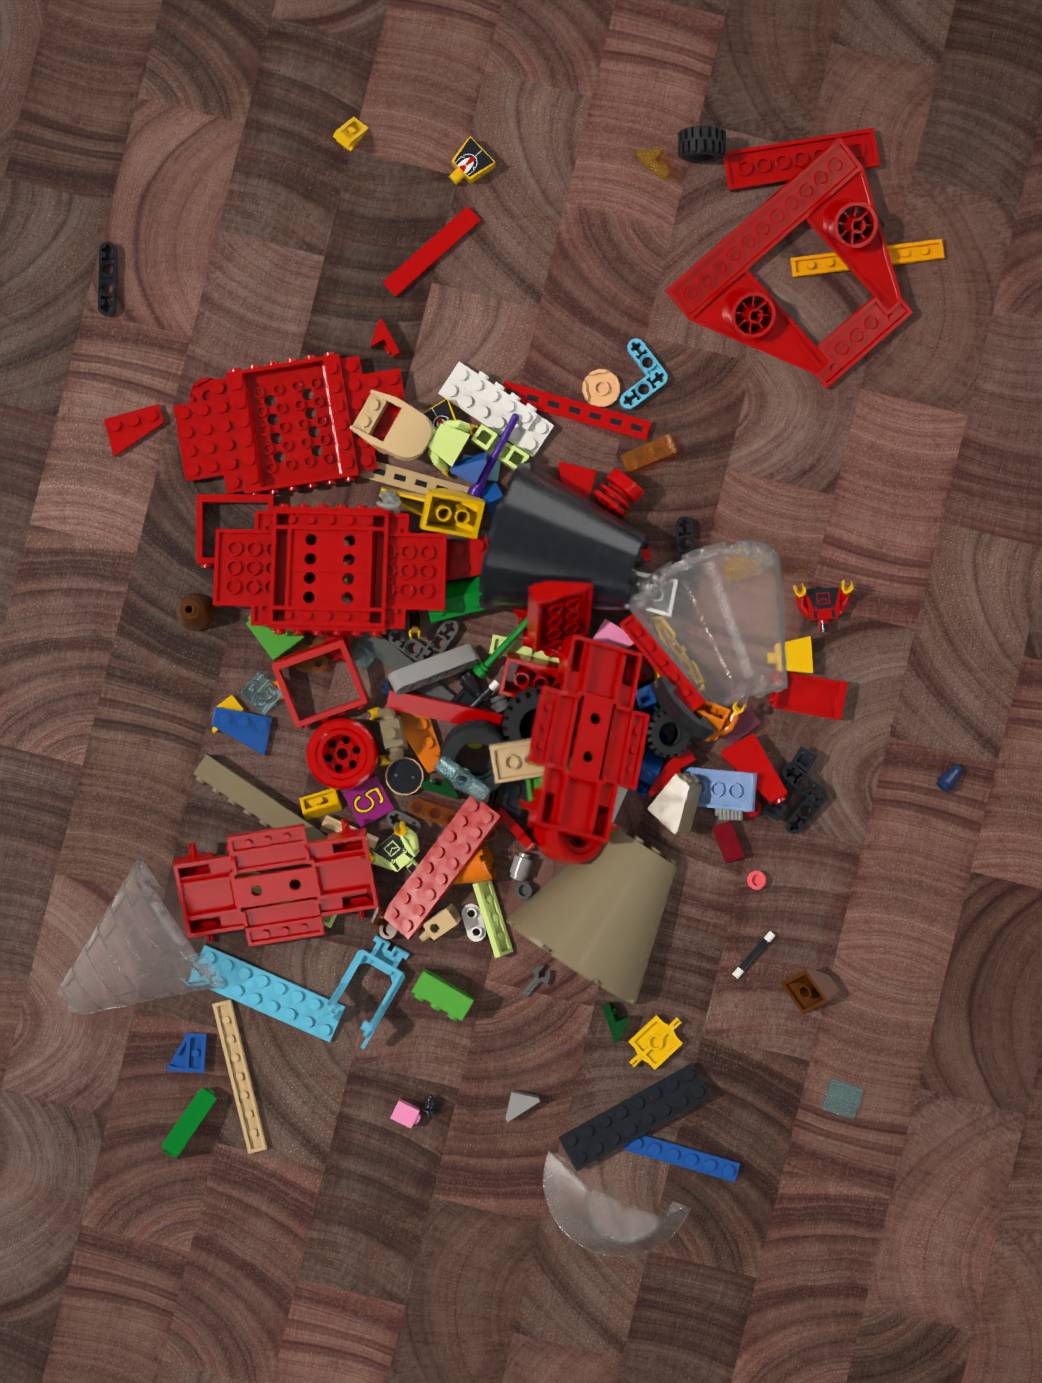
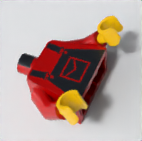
[793,580,853,632]

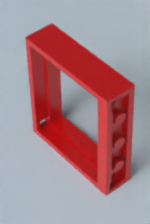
[196,494,275,568]
[271,635,370,729]

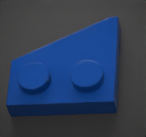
[167,1032,207,1073]

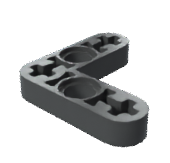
[388,619,459,662]

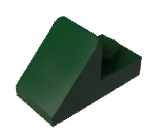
[420,777,459,799]
[601,1002,630,1043]

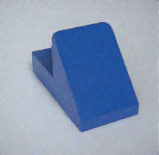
[482,481,503,520]

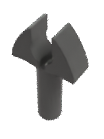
[522,965,550,997]

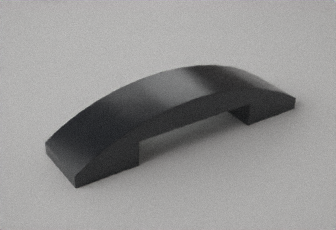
[650,674,717,740]
[761,746,817,821]

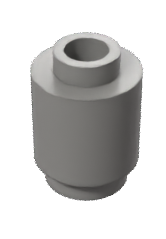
[510,852,533,881]

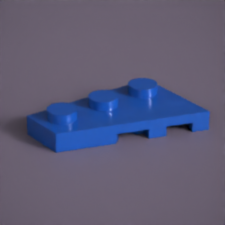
[211,707,272,755]

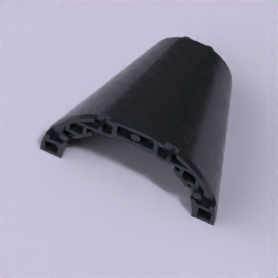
[479,461,650,610]

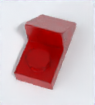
[370,319,401,359]

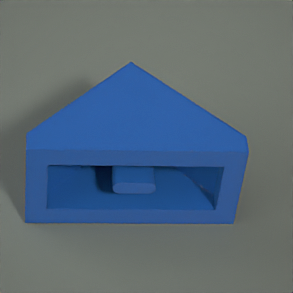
[450,452,489,484]

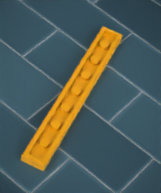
[790,239,945,278]

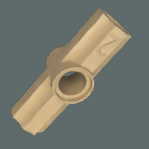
[320,815,379,853]

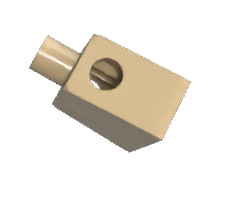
[417,903,463,942]

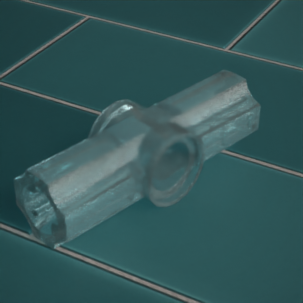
[433,754,491,803]

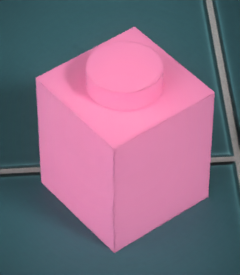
[391,1098,421,1128]

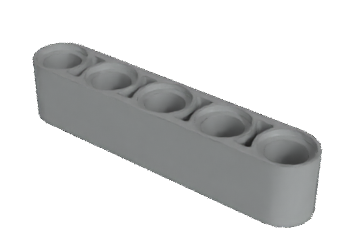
[388,643,481,695]

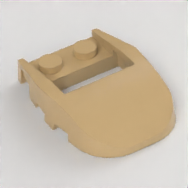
[350,390,433,461]

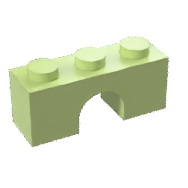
[471,424,530,471]

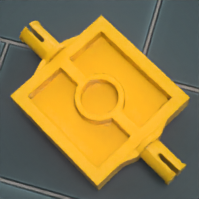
[628,1015,683,1070]

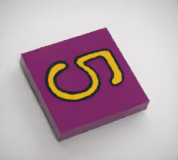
[343,776,395,827]

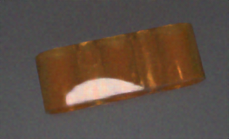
[620,434,678,474]

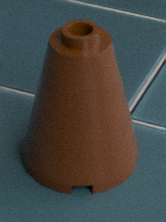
[176,593,214,631]

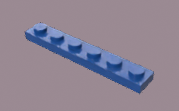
[623,1135,740,1182]

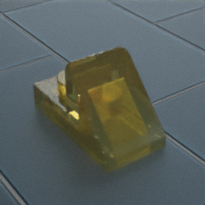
[634,148,670,181]

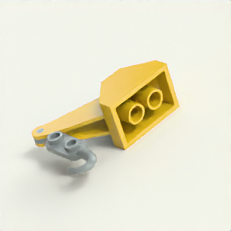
[376,486,485,539]

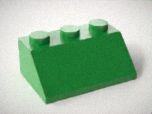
[428,576,487,624]

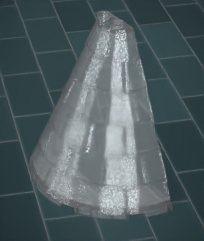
[57,858,226,1015]

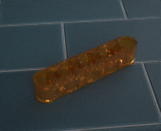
[408,798,498,842]

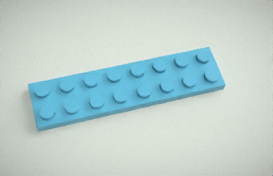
[189,944,346,1042]

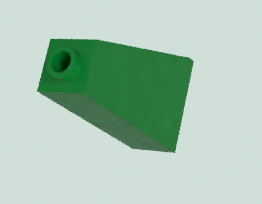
[160,1087,217,1160]

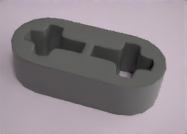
[386,810,421,834]

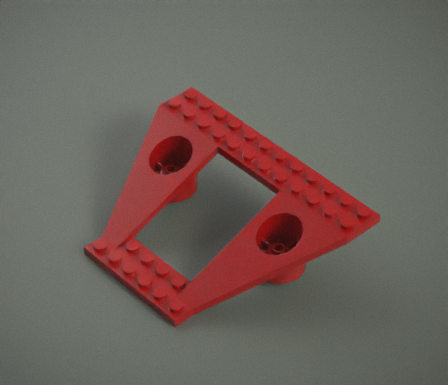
[665,137,913,389]

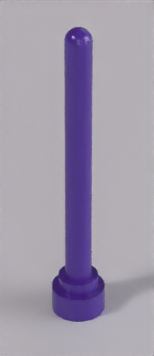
[468,413,519,498]

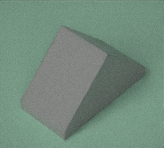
[505,1090,540,1122]

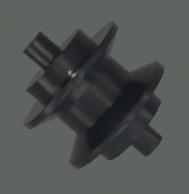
[420,1094,440,1118]

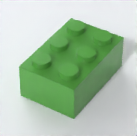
[412,968,474,1021]

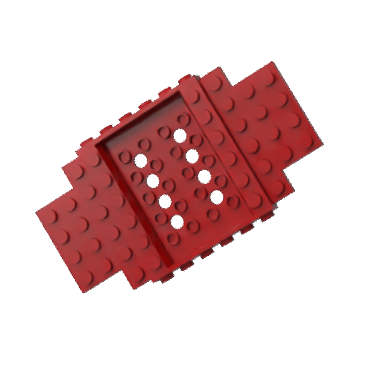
[173,352,406,496]
[213,503,447,637]

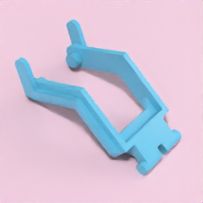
[317,934,410,1049]

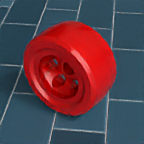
[306,717,379,791]
[533,828,604,864]

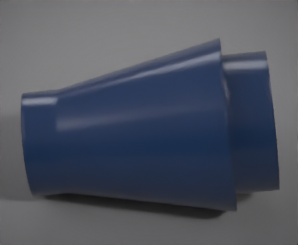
[936,764,963,793]

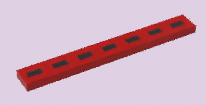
[503,381,651,441]

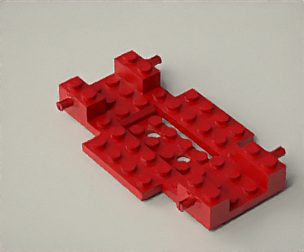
[519,634,650,844]
[173,818,379,947]

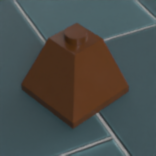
[781,968,840,1014]

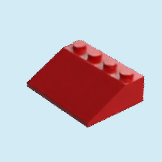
[527,581,593,652]

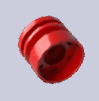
[593,468,645,519]

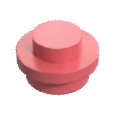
[747,870,766,890]

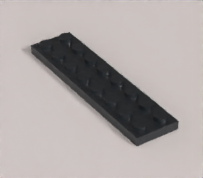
[558,1062,712,1172]

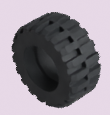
[503,685,577,745]

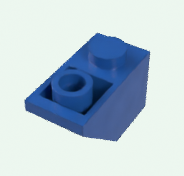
[631,750,664,797]

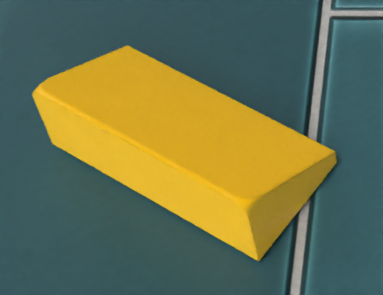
[299,789,342,820]

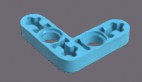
[620,338,668,410]

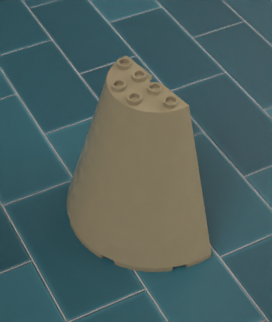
[506,825,677,1004]

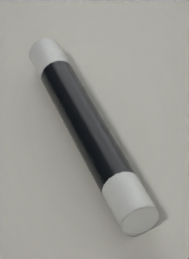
[468,679,501,708]
[732,931,775,979]

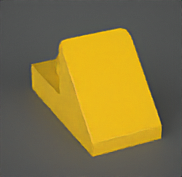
[333,117,368,151]

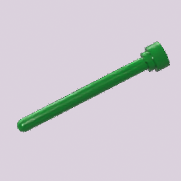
[473,616,528,679]

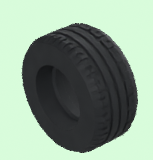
[439,719,506,796]

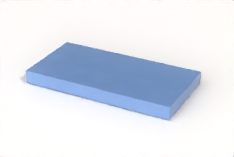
[683,767,757,812]

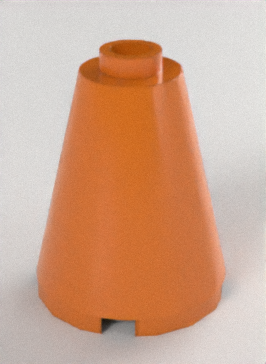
[452,843,497,885]

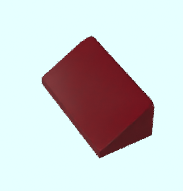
[712,821,744,863]

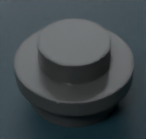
[515,881,534,900]

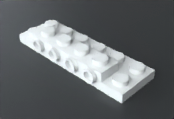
[438,362,554,457]

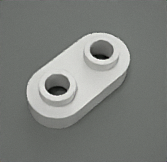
[462,903,486,942]

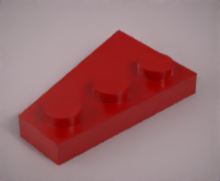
[103,404,165,457]

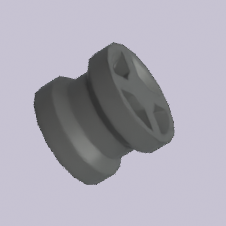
[490,694,509,713]

